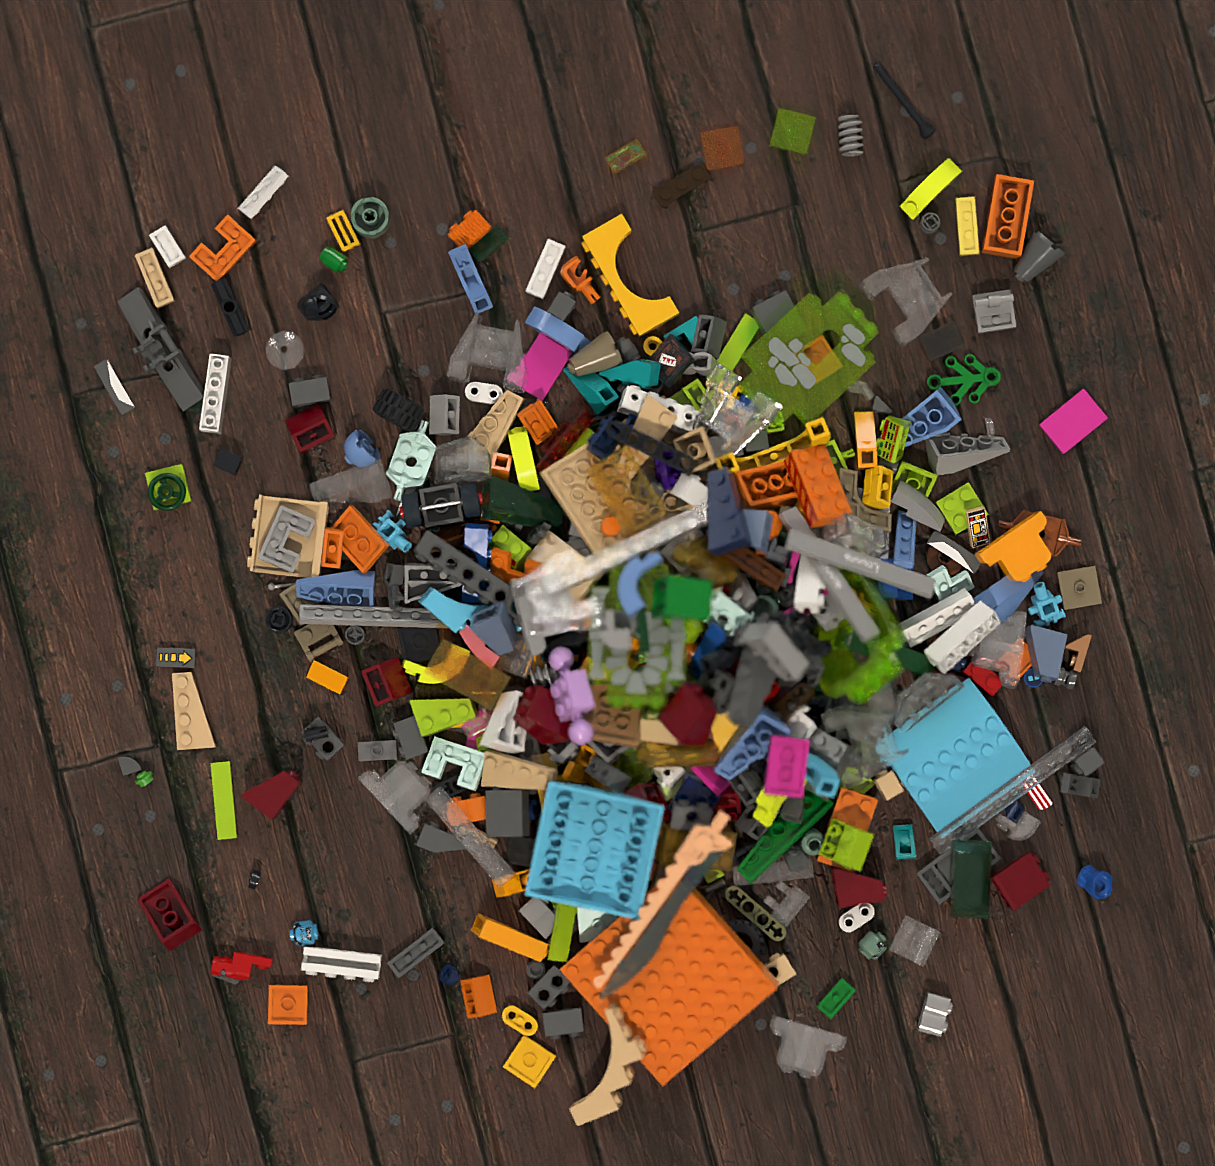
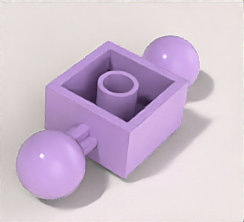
[549,647,595,745]

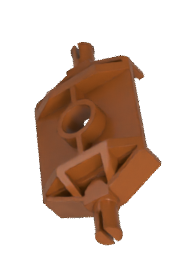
[997,510,1082,557]

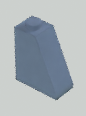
[743,509,773,554]
[469,601,517,656]
[1025,625,1067,683]

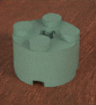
[351,197,390,239]

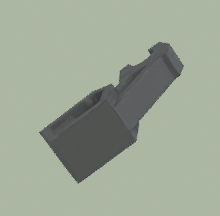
[383,562,405,611]

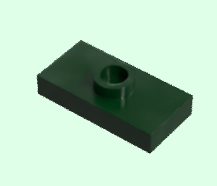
[635,612,650,654]

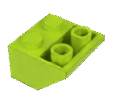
[819,818,874,871]

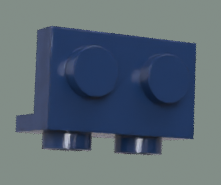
[586,415,621,463]

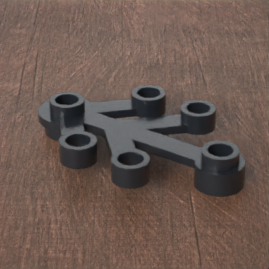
[770,609,833,657]

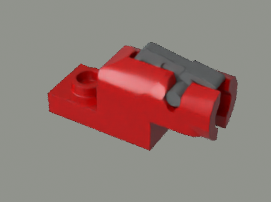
[211,951,274,984]

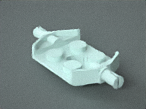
[386,420,436,501]
[704,587,754,641]

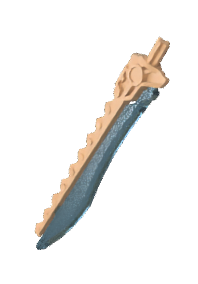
[593,811,732,999]

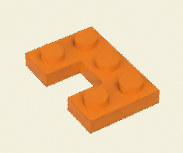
[189,214,256,281]
[490,547,546,591]

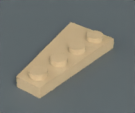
[456,390,525,467]
[615,394,678,479]
[172,672,216,750]
[481,749,557,790]

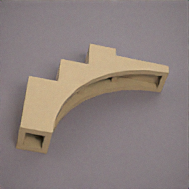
[569,1003,647,1126]

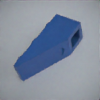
[689,622,726,681]

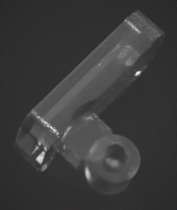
[462,701,494,737]

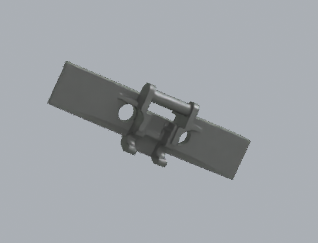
[117,287,204,412]

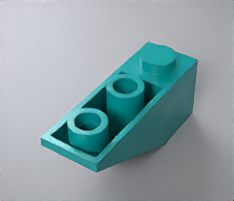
[599,359,661,389]
[563,366,619,415]

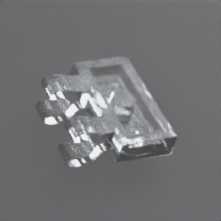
[764,880,810,927]

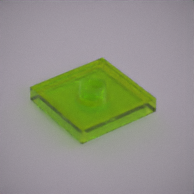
[770,108,816,155]

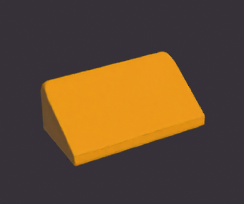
[306,660,349,695]

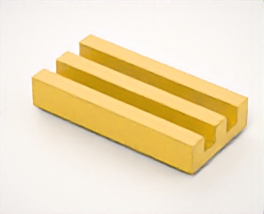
[326,210,360,253]

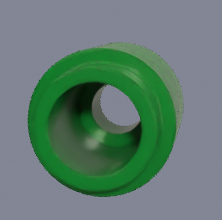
[319,246,349,273]

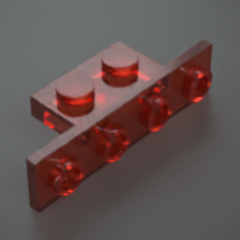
[535,408,594,473]

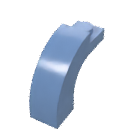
[448,244,493,315]
[525,306,591,354]
[618,552,663,618]

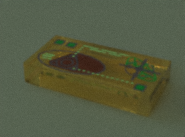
[604,139,647,175]

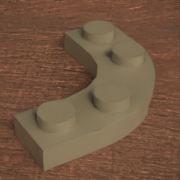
[837,468,892,534]

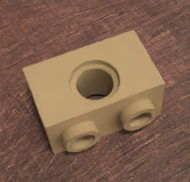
[873,769,904,800]
[764,953,796,985]

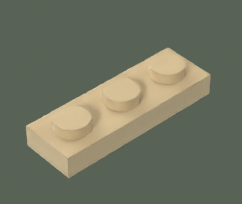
[135,248,175,308]

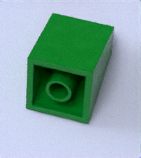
[651,575,713,622]

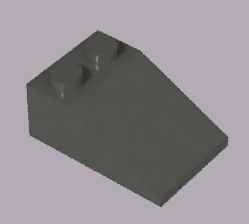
[804,729,852,801]

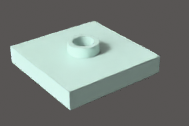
[577,907,617,943]

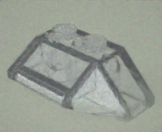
[893,672,964,733]

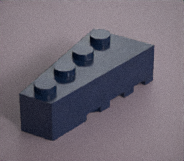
[708,467,752,557]

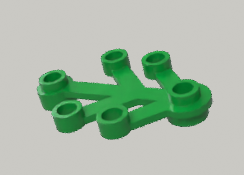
[926,354,1001,406]

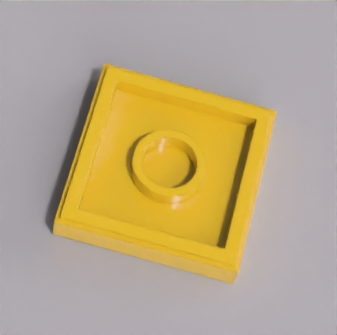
[503,1035,556,1088]

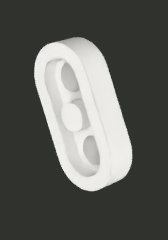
[465,382,503,405]
[838,903,874,932]

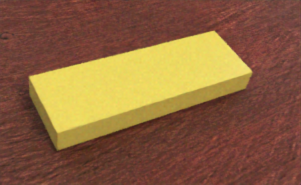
[955,197,979,256]

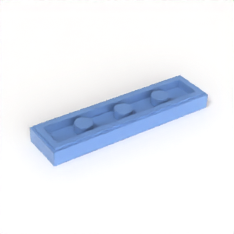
[893,510,916,569]

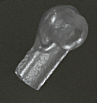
[848,380,875,401]

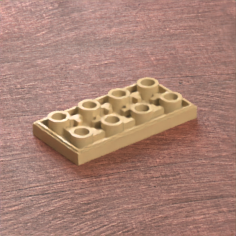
[525,530,604,603]

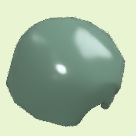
[751,596,779,622]

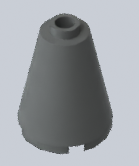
[1014,229,1065,283]

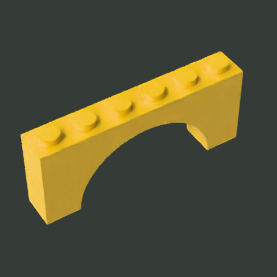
[581,214,679,338]

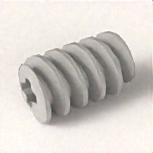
[838,115,863,156]
[530,663,571,688]

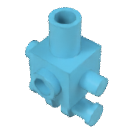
[372,510,412,552]
[1028,582,1066,627]

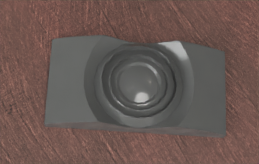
[916,828,1001,905]

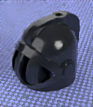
[297,282,340,321]

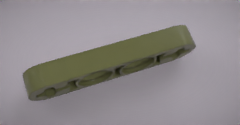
[725,885,786,941]

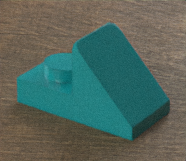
[663,316,698,347]
[893,825,916,859]

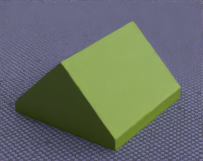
[891,461,938,498]

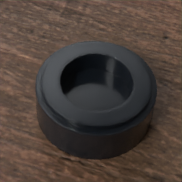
[248,869,261,890]

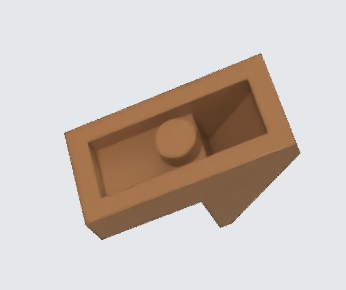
[1065,634,1092,673]

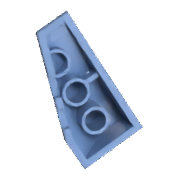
[879,387,962,447]
[296,570,376,607]
[973,570,1043,632]
[713,706,792,780]

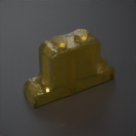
[669,537,739,586]

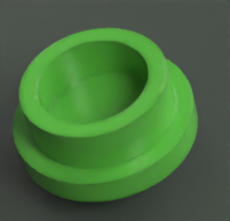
[135,770,154,787]

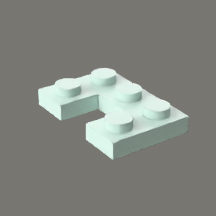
[421,736,485,791]

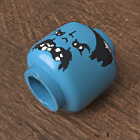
[290,920,318,947]

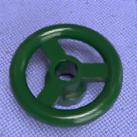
[148,473,186,511]

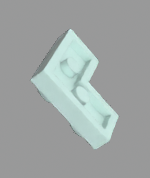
[927,565,975,602]

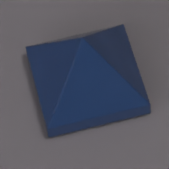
[1005,802,1024,824]

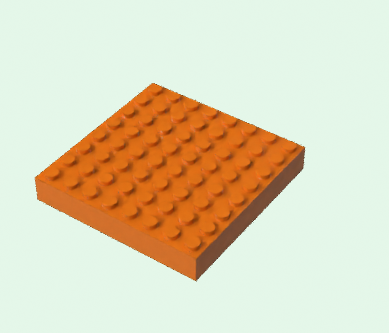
[560,874,780,1086]

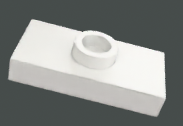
[149,226,186,268]

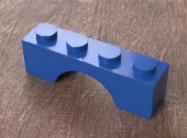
[462,523,492,603]

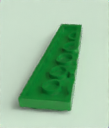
[737,788,834,884]

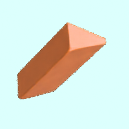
[321,527,344,569]

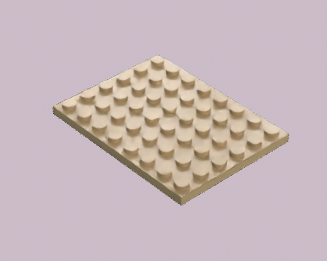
[540,395,704,571]

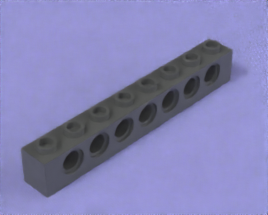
[413,530,521,627]

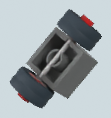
[400,482,483,529]

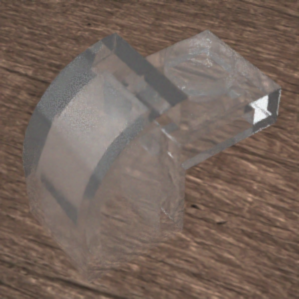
[994,811,1041,840]

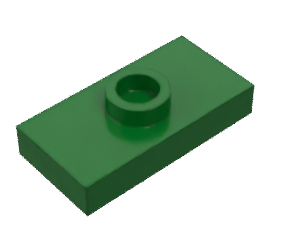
[816,977,856,1019]

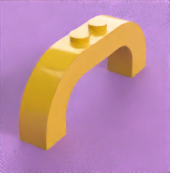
[716,417,830,474]

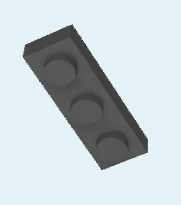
[387,928,445,979]

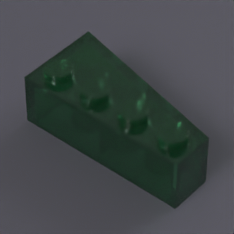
[482,475,563,530]

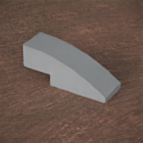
[891,480,945,532]

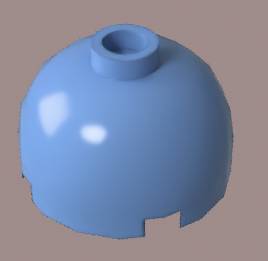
[344,430,381,468]

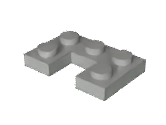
[258,505,316,573]

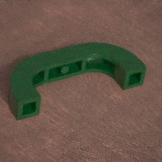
[830,628,935,679]

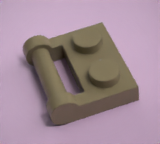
[294,624,344,663]

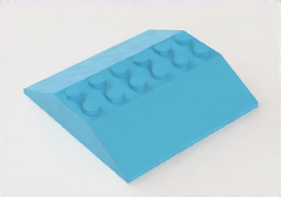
[875,677,1035,838]
[525,781,664,920]

